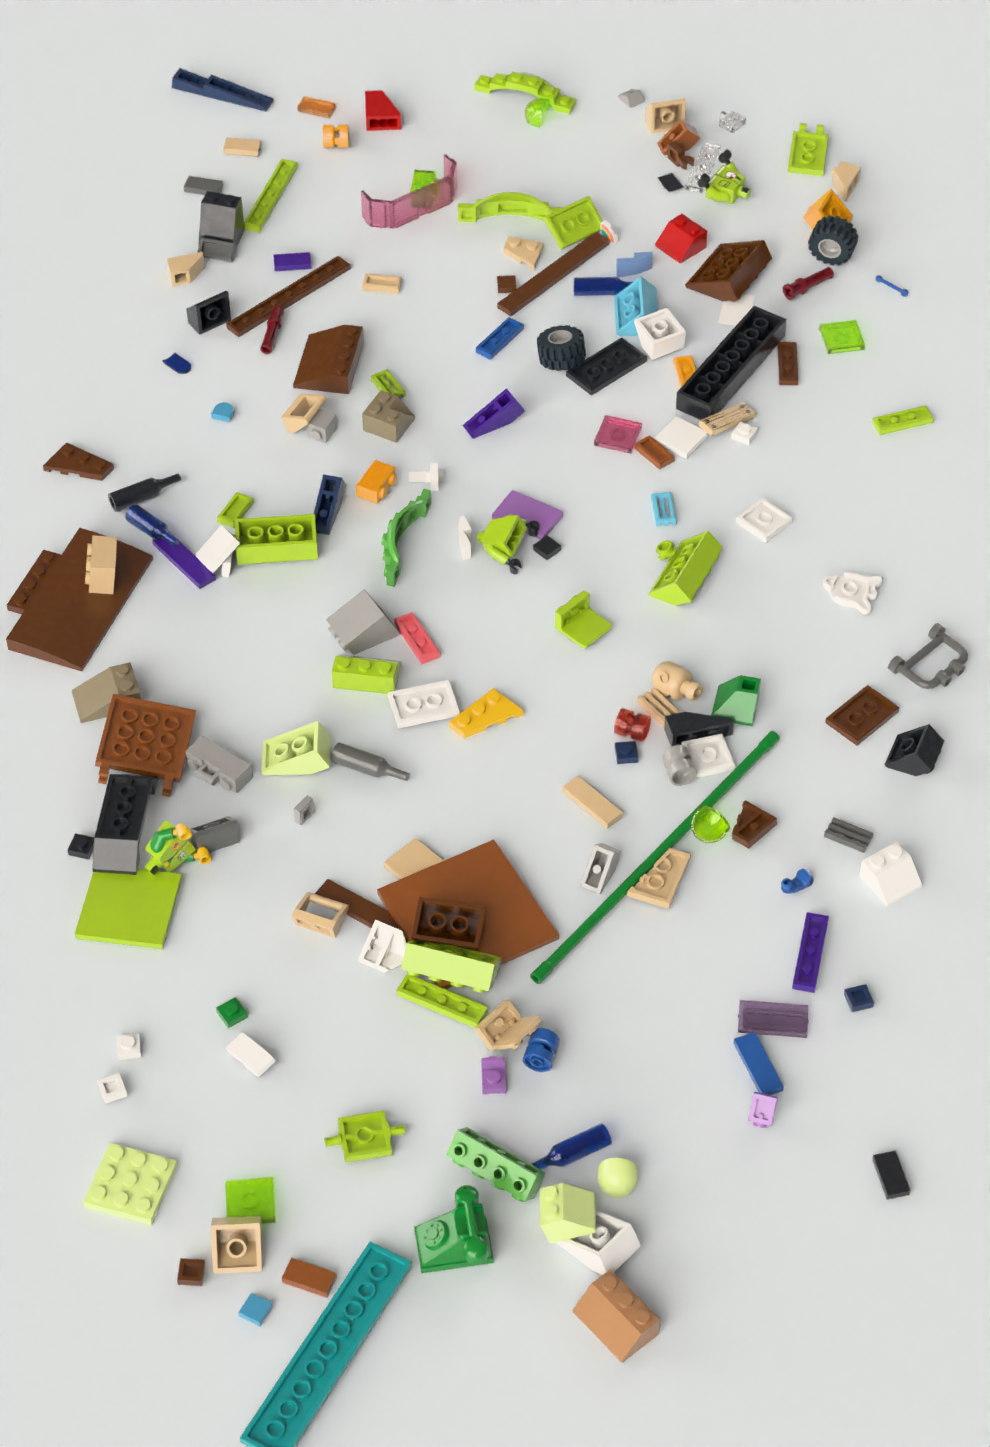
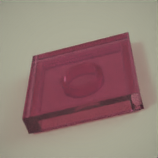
[594,415,642,454]

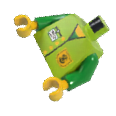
[144,820,211,875]

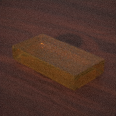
[297,96,336,118]

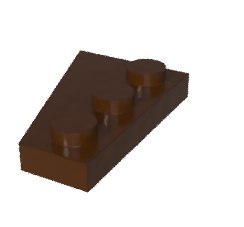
[43,442,114,481]

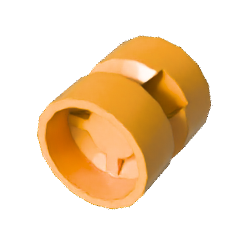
[323,124,349,148]

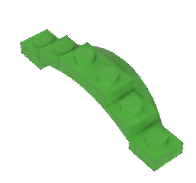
[381,489,432,587]

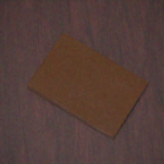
[825,685,900,746]

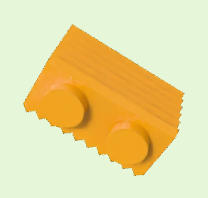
[356,460,397,504]

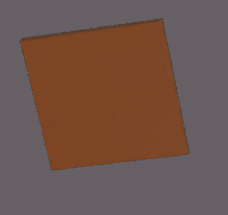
[377,839,559,989]

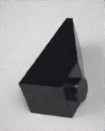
[664,712,733,747]

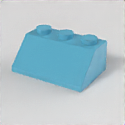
[614,276,658,336]

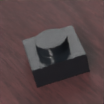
[67,833,94,860]

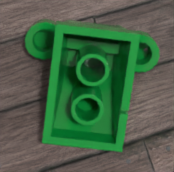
[414,1185,494,1274]

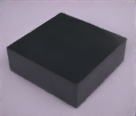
[533,535,561,560]

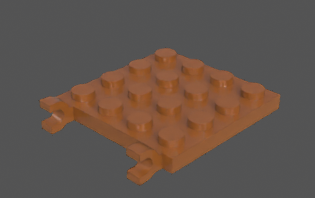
[95,694,196,797]

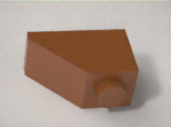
[657,119,700,155]

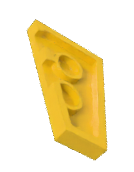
[449,688,524,738]

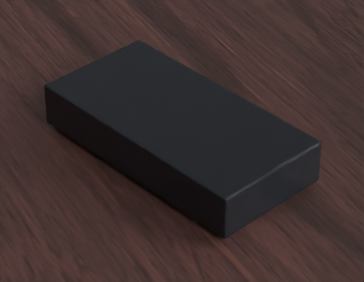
[872,1151,910,1200]

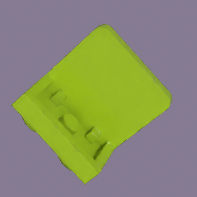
[555,590,611,648]

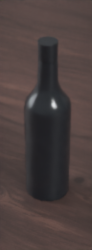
[108,473,181,512]

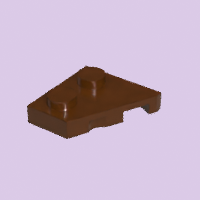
[732,800,777,849]

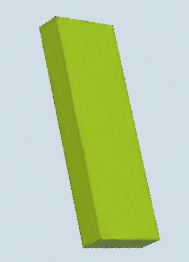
[872,405,934,436]

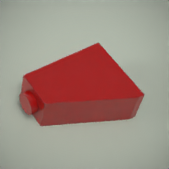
[365,90,401,131]

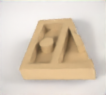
[504,236,543,270]

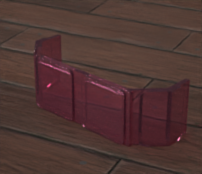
[361,154,457,229]

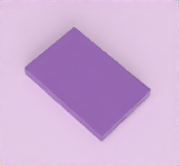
[492,490,563,540]

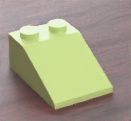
[261,721,331,775]

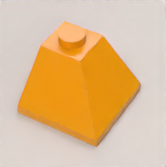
[803,189,853,230]

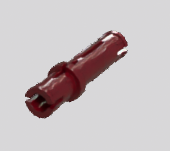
[260,306,284,354]

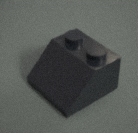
[186,290,231,335]
[884,724,945,776]

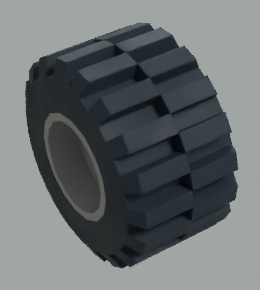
[808,215,858,266]
[537,325,586,371]

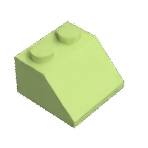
[540,1183,596,1244]

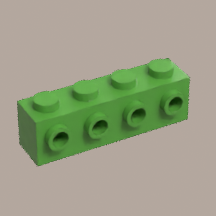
[446,1127,546,1202]

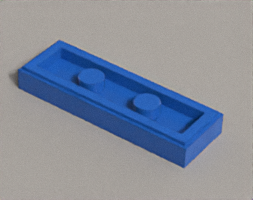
[476,317,524,360]
[733,1032,784,1095]

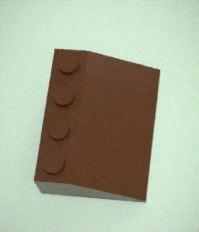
[685,240,772,302]
[293,325,364,394]

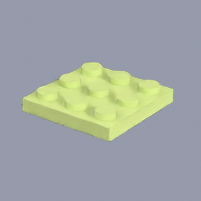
[83,1143,177,1225]

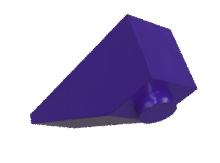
[462,388,525,439]

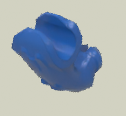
[781,869,814,894]

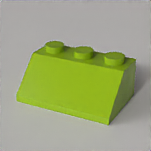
[332,654,401,694]

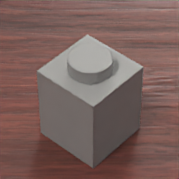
[308,409,337,443]

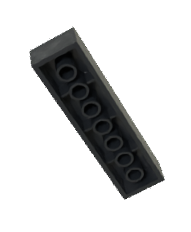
[676,306,787,420]

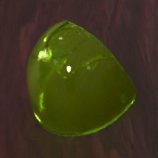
[524,98,549,127]
[691,805,730,843]

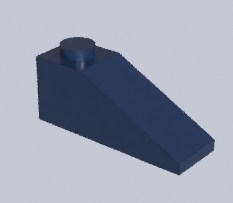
[314,474,346,535]

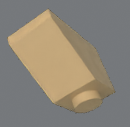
[831,161,861,201]

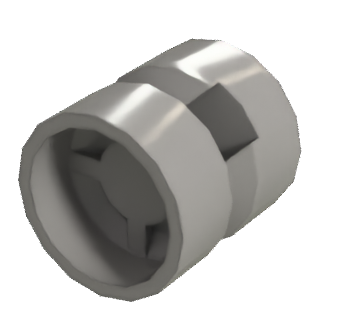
[662,745,697,786]

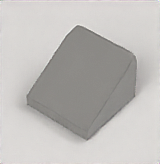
[618,89,644,108]

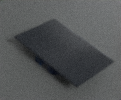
[657,173,684,192]

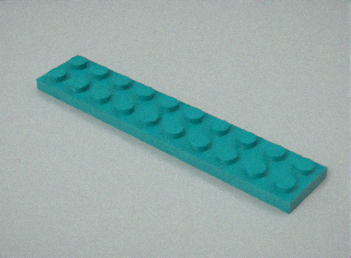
[240,1241,412,1447]

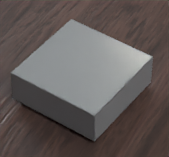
[294,795,314,825]

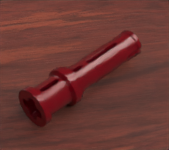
[783,267,834,300]

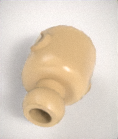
[652,661,703,701]

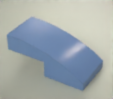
[616,252,653,277]

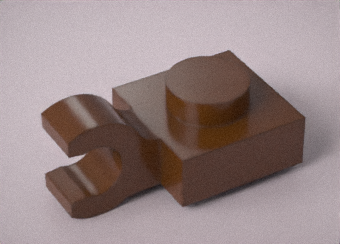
[667,142,694,170]

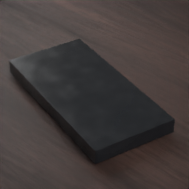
[566,337,647,396]

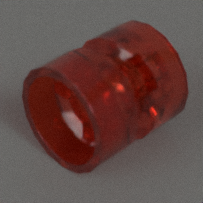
[614,708,651,742]

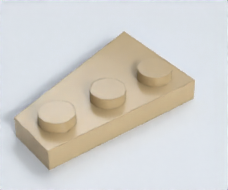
[627,848,691,909]

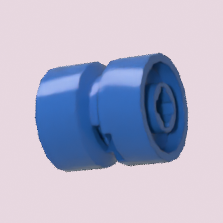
[523,1028,560,1072]

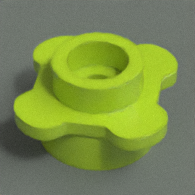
[656,541,677,560]

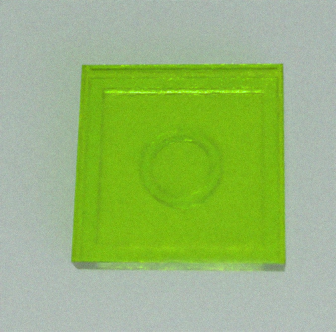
[819,320,865,354]
[225,1177,276,1224]

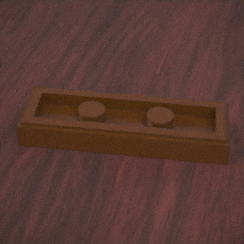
[777,342,798,386]

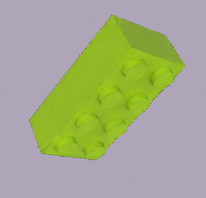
[235,514,318,565]

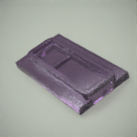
[738,1000,809,1038]

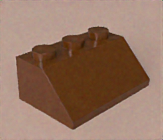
[411,897,486,950]

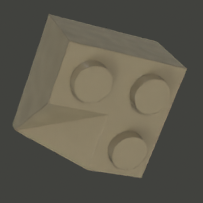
[362,390,415,443]

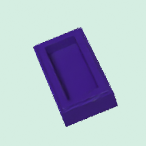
[273,252,311,271]

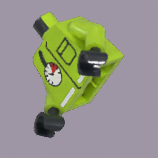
[697,149,751,204]
[477,514,539,574]

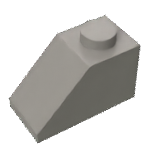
[580,843,622,894]

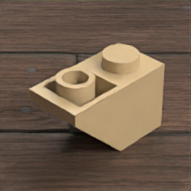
[167,252,205,286]

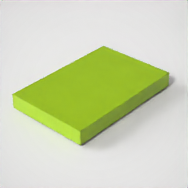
[543,196,603,250]

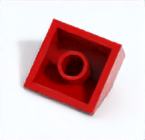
[655,214,707,264]

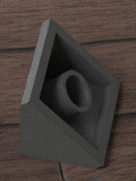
[190,816,240,853]

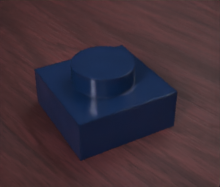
[614,741,638,764]
[844,984,874,1012]

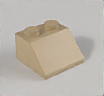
[645,98,686,134]
[211,1216,262,1273]

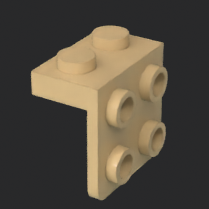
[474,999,542,1050]

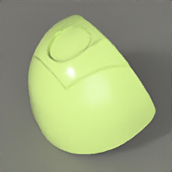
[597,1158,638,1198]

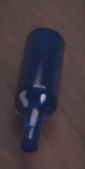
[573,277,633,296]
[125,505,179,546]
[531,1123,612,1170]

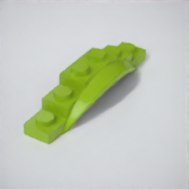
[474,71,576,114]
[458,192,564,223]

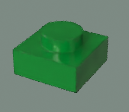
[216,997,248,1028]

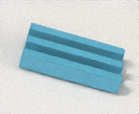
[651,492,676,527]

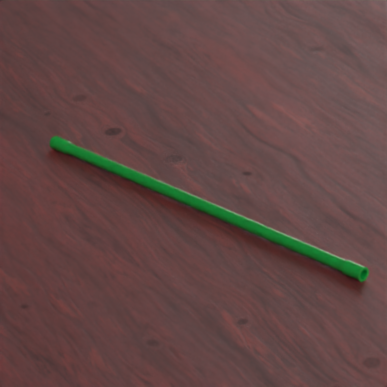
[530,731,780,984]

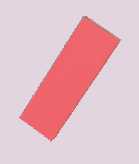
[394,612,440,664]

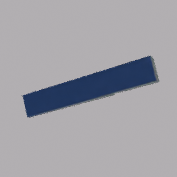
[172,68,274,112]

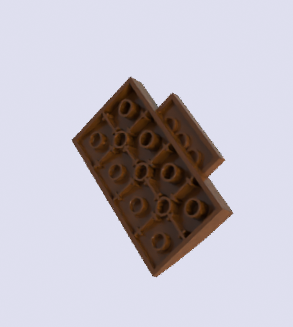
[6,527,153,671]

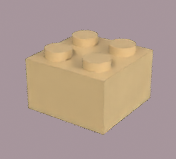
[85,535,117,594]

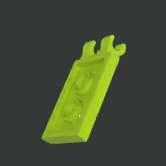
[788,123,828,176]

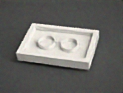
[388,680,459,729]

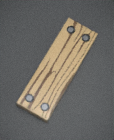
[699,402,756,436]

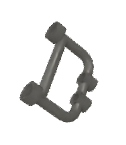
[888,623,968,689]

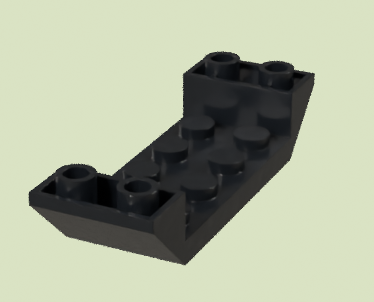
[92,774,158,875]

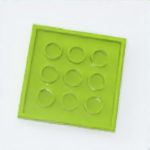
[75,869,182,949]

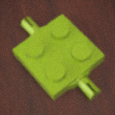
[324,1110,405,1163]

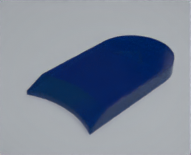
[162,352,191,374]

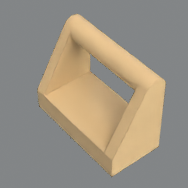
[282,393,327,433]
[292,892,349,938]

